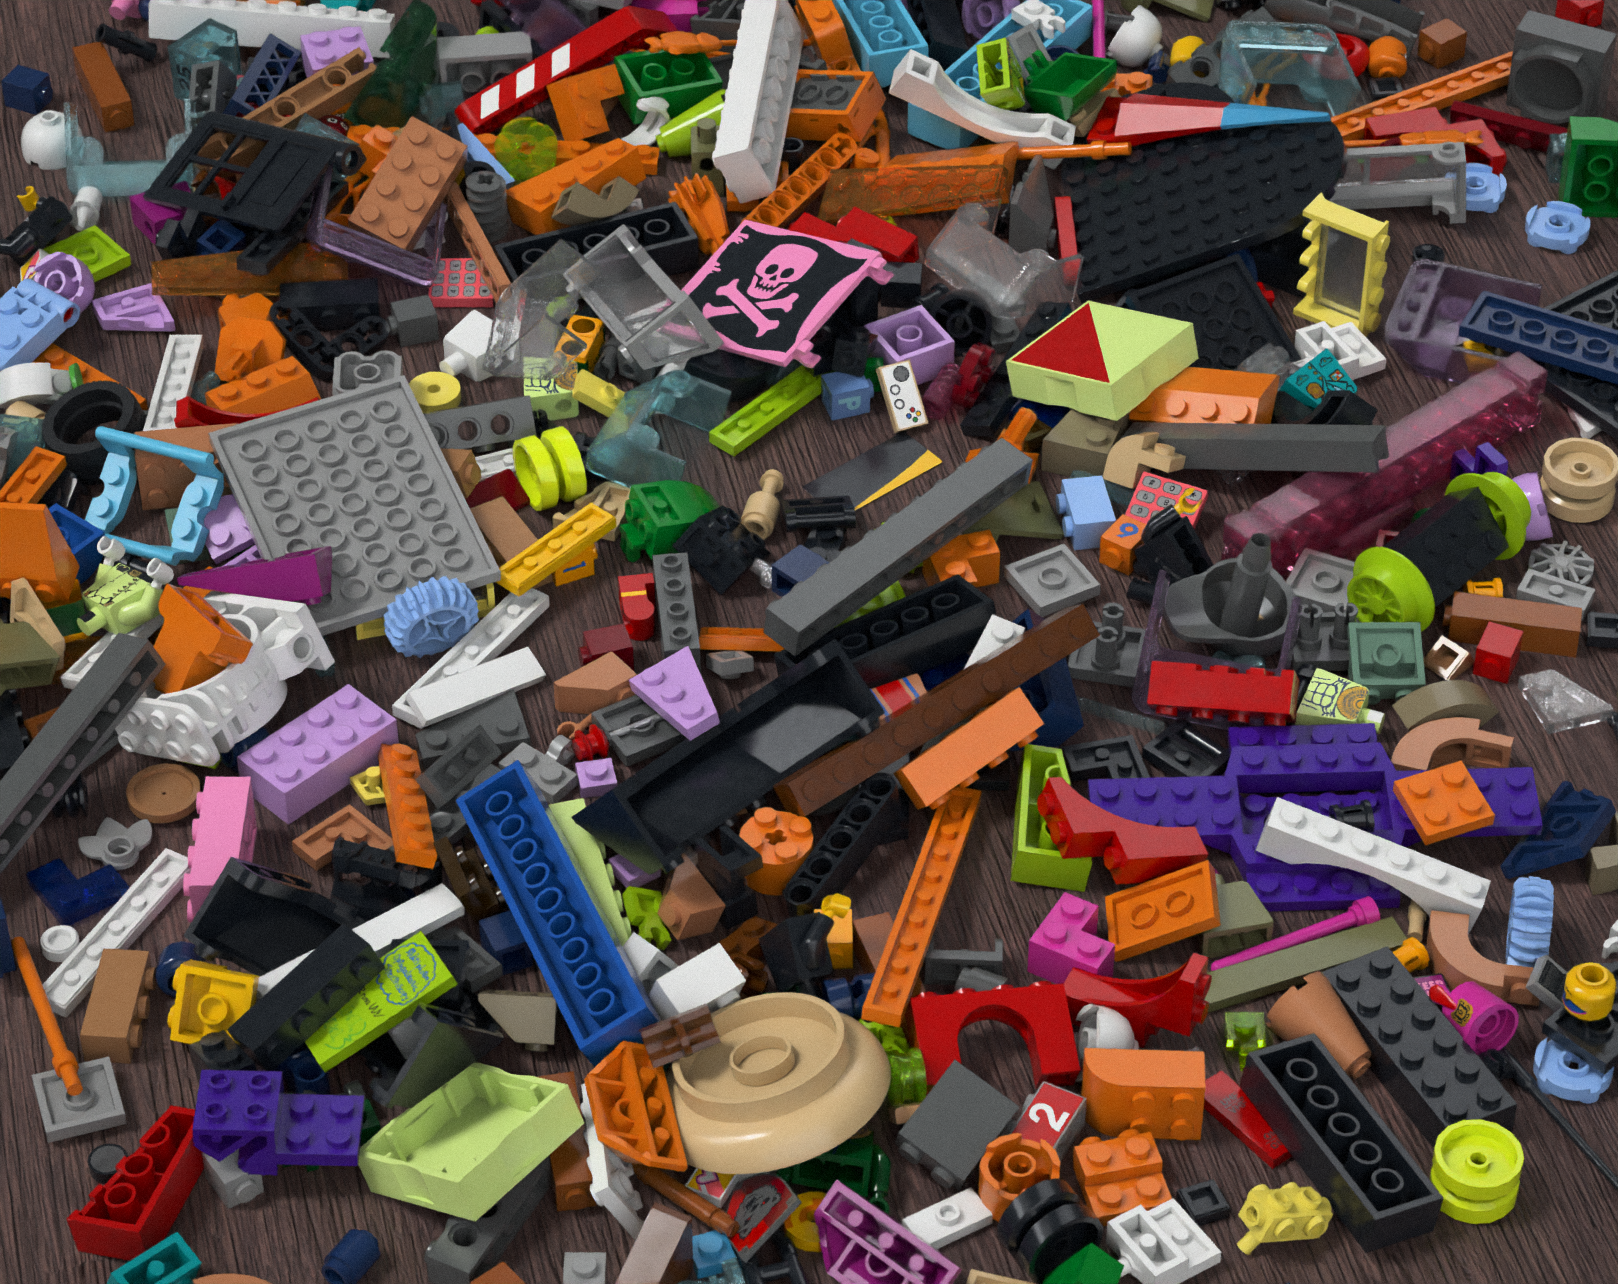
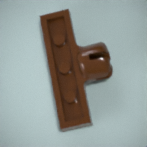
[716,916,778,1001]

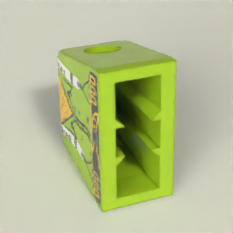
[976,37,1025,110]

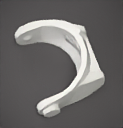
[622,97,670,146]

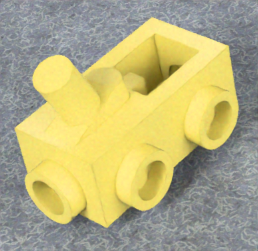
[1237,1182,1334,1255]

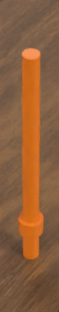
[1017,140,1131,160]
[11,937,83,1096]

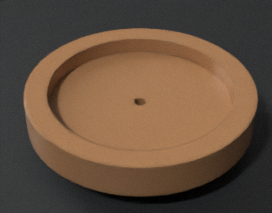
[126,763,201,823]

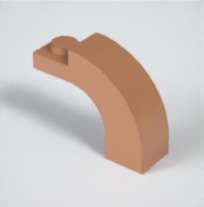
[1391,717,1514,771]
[1426,910,1540,1006]

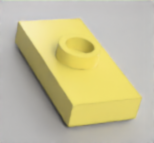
[572,369,639,429]

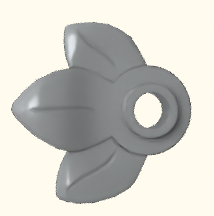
[78,817,153,870]

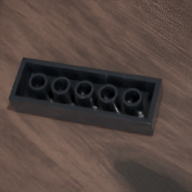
[494,201,699,313]
[774,574,996,689]
[1322,946,1517,1149]
[1240,1033,1443,1253]

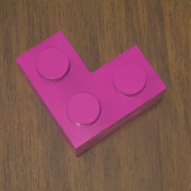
[1027,892,1115,984]

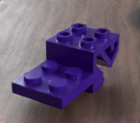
[192,1070,365,1175]

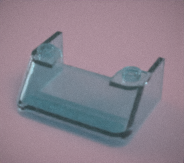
[1218,20,1361,117]
[64,99,197,197]
[584,370,731,488]

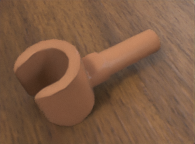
[557,714,592,748]

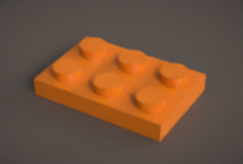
[1105,860,1221,962]

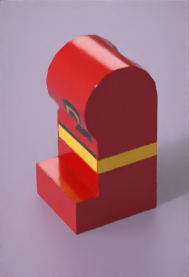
[618,573,655,641]

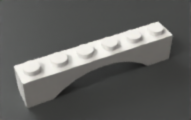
[889,49,1076,169]
[1256,797,1491,934]

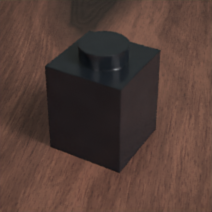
[878,261,922,308]

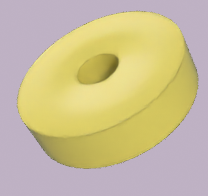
[409,372,461,413]

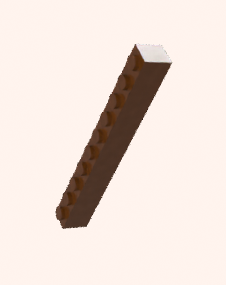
[773,604,1100,817]

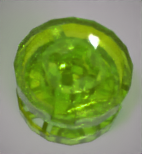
[885,1047,927,1105]

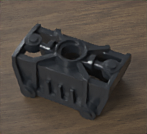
[330,837,442,920]

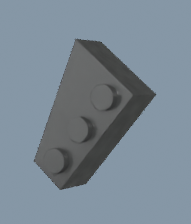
[690,0,745,53]

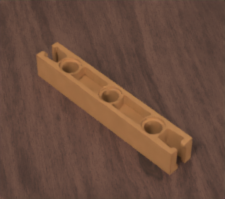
[194,47,378,178]

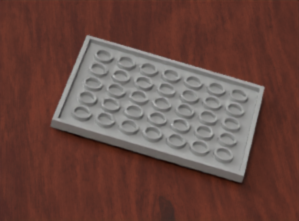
[208,375,501,636]

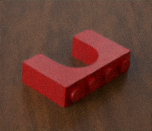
[905,981,1080,1100]

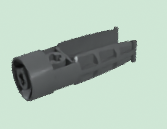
[1264,0,1425,61]

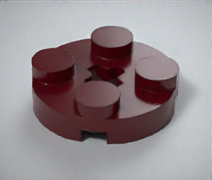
[952,342,996,409]

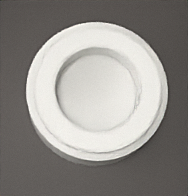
[40,925,80,962]

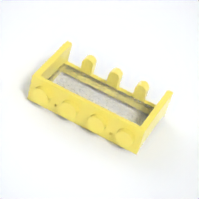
[1293,192,1390,337]

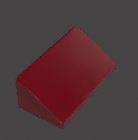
[465,468,530,511]

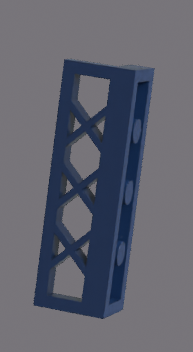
[223,33,301,116]

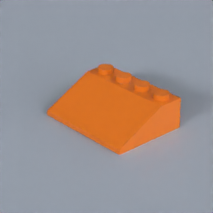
[877,141,1019,217]
[0,502,80,602]

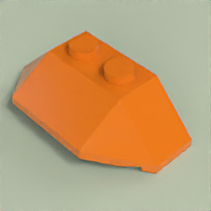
[584,1041,688,1172]

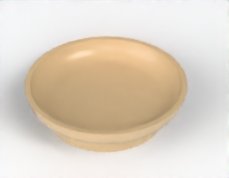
[665,992,891,1174]

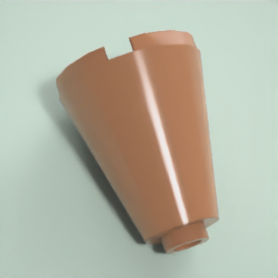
[1265,971,1372,1079]

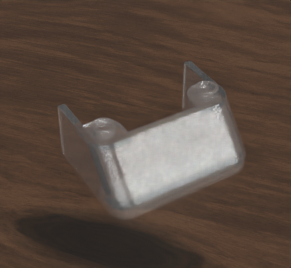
[924,196,1084,319]
[483,239,601,381]

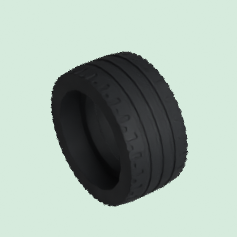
[41,380,146,485]

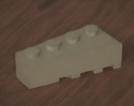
[1041,409,1133,485]

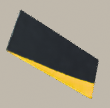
[802,432,942,511]

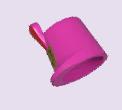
[1429,981,1519,1056]

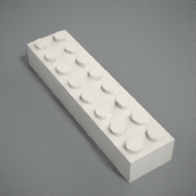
[712,0,805,204]

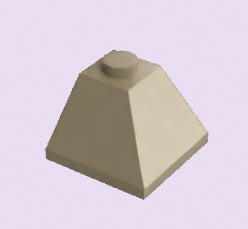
[478,989,562,1051]

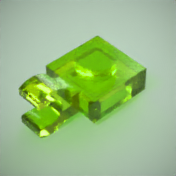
[1224,1012,1266,1071]

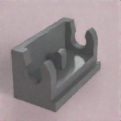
[925,936,1003,985]

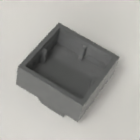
[1506,10,1617,124]

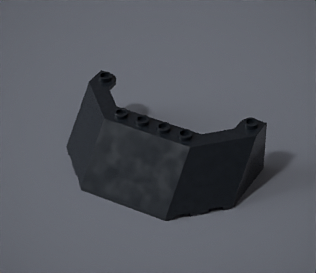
[572,639,885,875]
[184,857,504,1109]

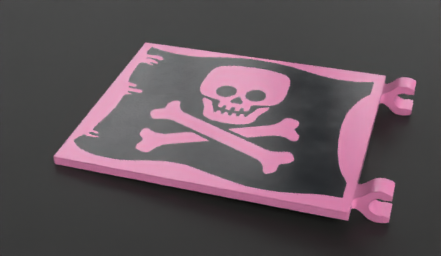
[654,220,894,368]

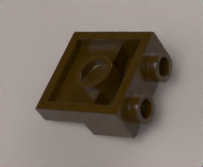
[434,836,508,928]

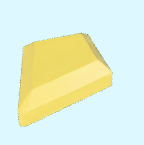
[349,766,386,806]

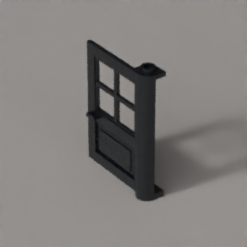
[143,111,367,234]

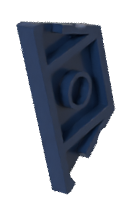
[1500,781,1616,879]

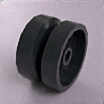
[997,1178,1103,1284]

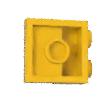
[167,960,259,1044]

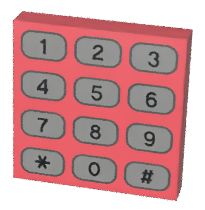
[428,258,494,308]
[1125,471,1209,529]

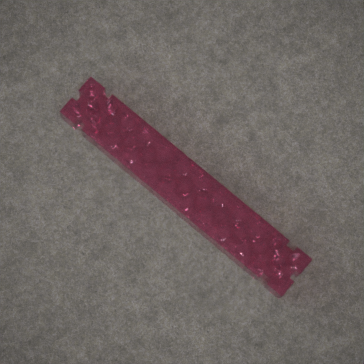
[1221,351,1548,576]

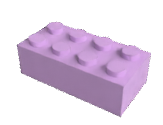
[237,684,399,825]

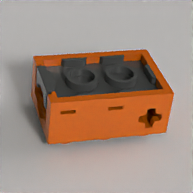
[785,69,886,142]

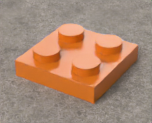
[1393,760,1495,846]

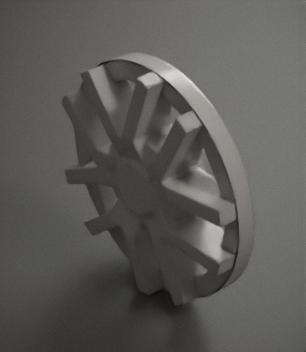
[1528,540,1594,586]

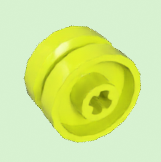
[513,426,587,511]
[1429,1119,1524,1224]

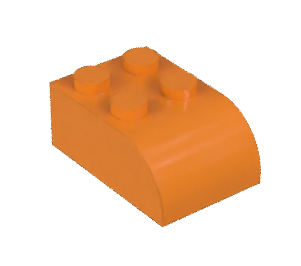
[1081,1048,1205,1141]

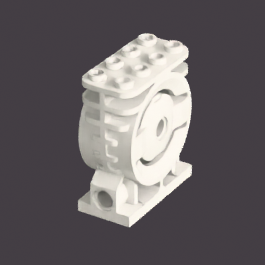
[115,591,335,766]

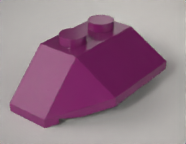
[814,1180,962,1284]

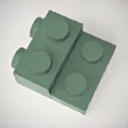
[1347,622,1426,705]

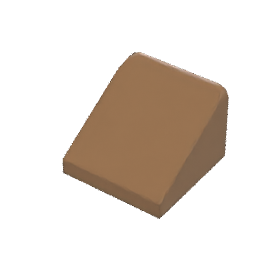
[1423,635,1475,680]

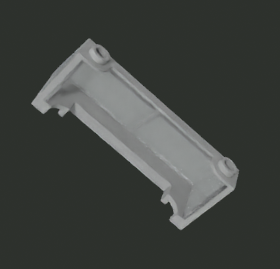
[1329,142,1466,224]
[562,224,724,370]

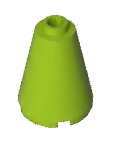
[655,89,725,157]

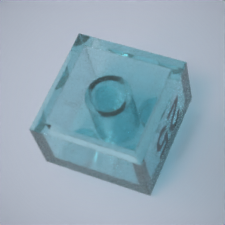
[168,18,242,103]

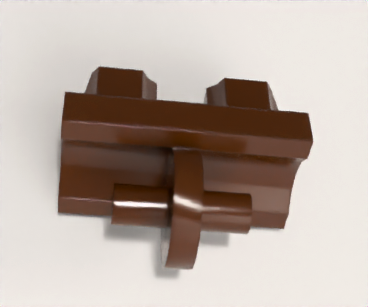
[639,1004,721,1068]

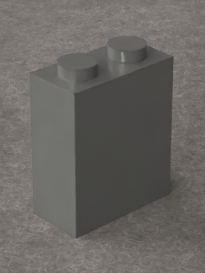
[895,1060,1019,1191]

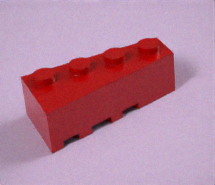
[1147,661,1300,726]
[66,1105,204,1261]

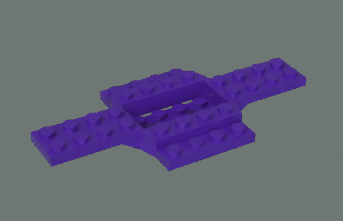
[1088,723,1543,911]

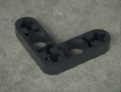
[266,301,390,381]

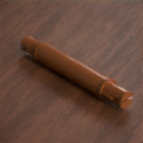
[631,1163,739,1237]

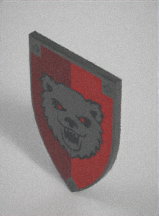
[726,1173,802,1263]

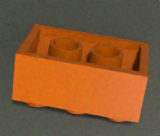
[205,356,321,414]

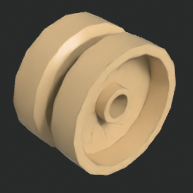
[1540,438,1618,523]

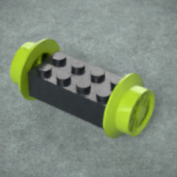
[1347,472,1531,632]

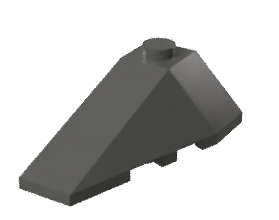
[1008,154,1058,260]

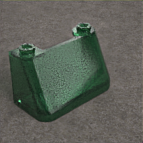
[343,0,437,128]

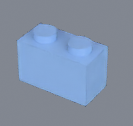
[1056,475,1116,550]

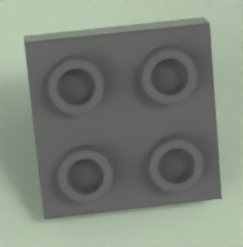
[1288,602,1358,672]
[1068,603,1149,688]

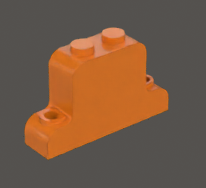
[794,0,861,71]
[153,583,253,694]

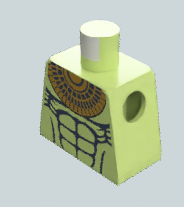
[524,357,579,421]
[1295,668,1385,734]

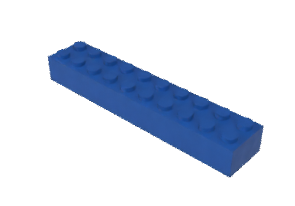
[456,760,661,1067]

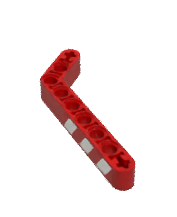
[454,6,679,135]

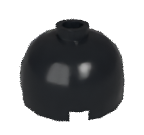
[929,289,993,357]

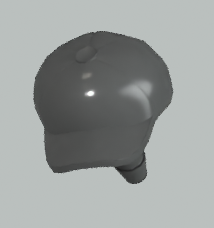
[1162,532,1300,660]

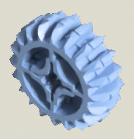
[383,576,479,658]
[1505,876,1554,968]

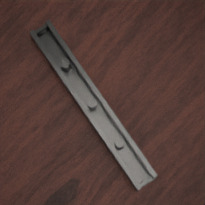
[1121,422,1389,473]

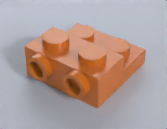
[1073,1129,1172,1227]

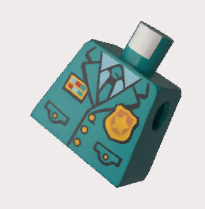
[1279,348,1358,413]

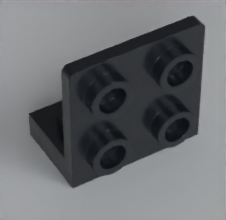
[673,505,771,595]

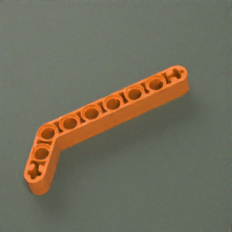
[738,133,858,229]

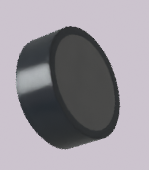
[88,1144,128,1184]

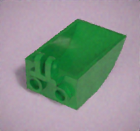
[1023,50,1117,121]
[619,480,720,562]

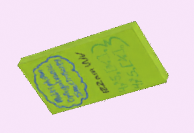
[305,931,457,1073]

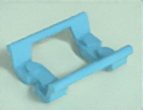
[85,426,224,566]

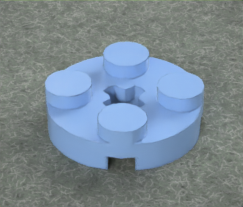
[1445,163,1507,213]
[1525,201,1590,254]
[1533,1037,1614,1104]

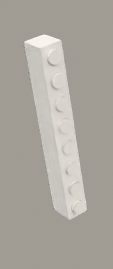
[149,0,395,58]

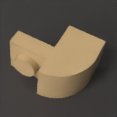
[1103,432,1186,489]

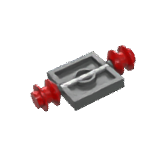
[572,695,686,767]

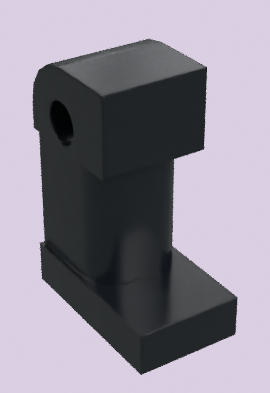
[694,825,763,930]

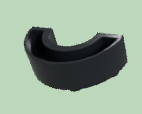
[676,343,778,402]
[1271,390,1377,425]

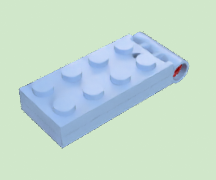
[0,278,80,371]

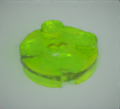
[495,117,558,180]

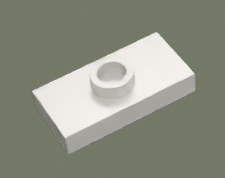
[902,1187,993,1249]

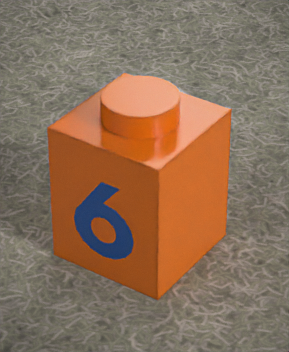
[1099,514,1146,576]

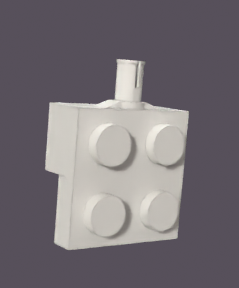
[1289,321,1386,380]
[1106,1198,1221,1284]

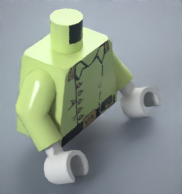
[77,536,174,636]

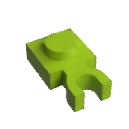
[621,886,671,950]

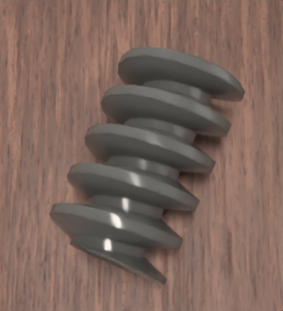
[465,171,509,243]

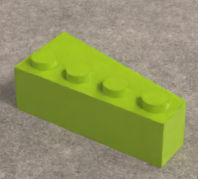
[1010,744,1092,892]

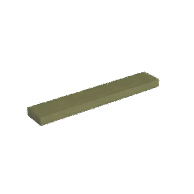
[1205,916,1407,1013]

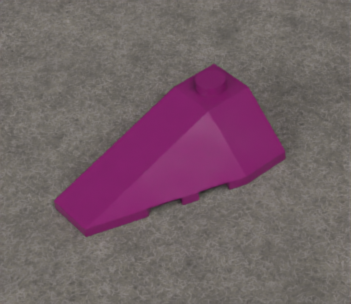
[177,546,332,605]

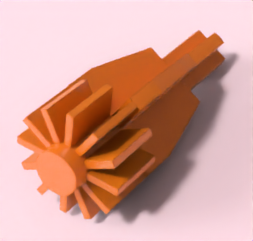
[668,173,730,255]

